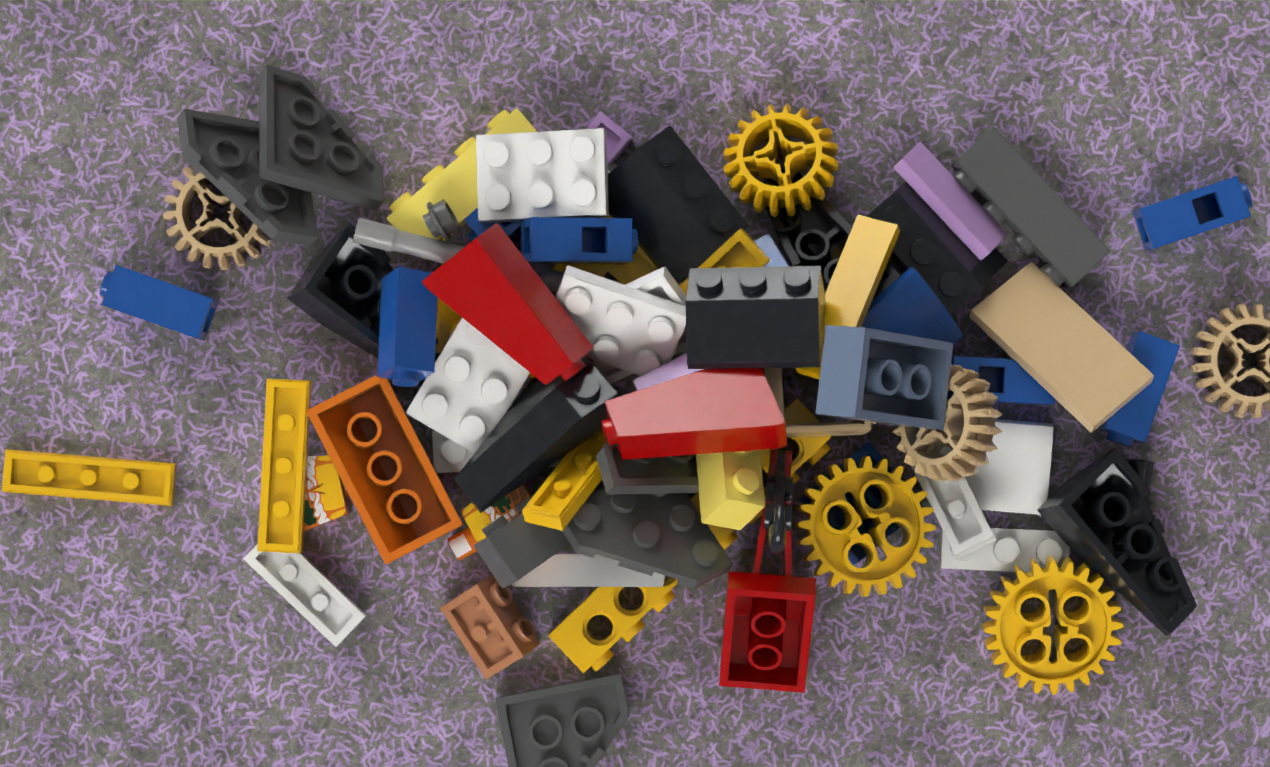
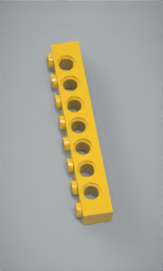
[548,399,832,673]

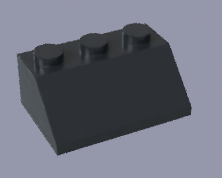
[608,125,749,284]
[866,182,1008,314]
[685,266,826,369]

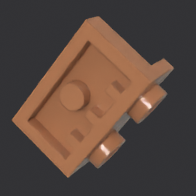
[440,574,540,680]

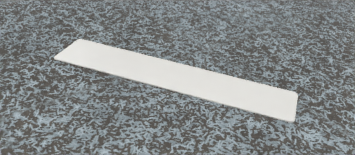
[512,554,665,587]

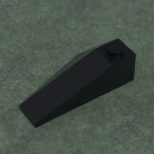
[763,166,901,299]
[287,223,440,385]
[455,358,618,513]
[1037,448,1197,636]

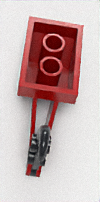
[719,449,816,693]

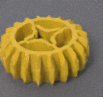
[723,103,839,218]

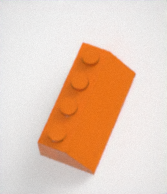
[306,375,463,565]

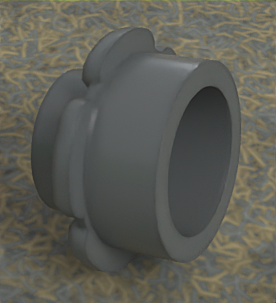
[423,199,461,240]

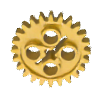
[794,456,936,597]
[982,556,1123,695]

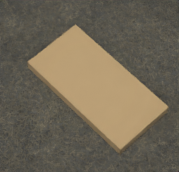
[969,261,1154,433]

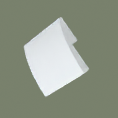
[965,419,1054,515]

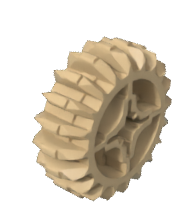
[163,167,272,271]
[1191,303,1270,418]
[893,364,1003,481]

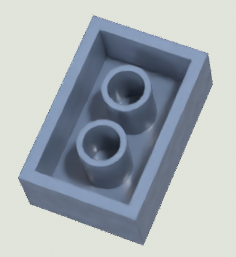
[816,325,953,430]

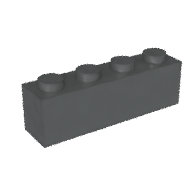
[951,126,1110,289]
[473,480,604,589]

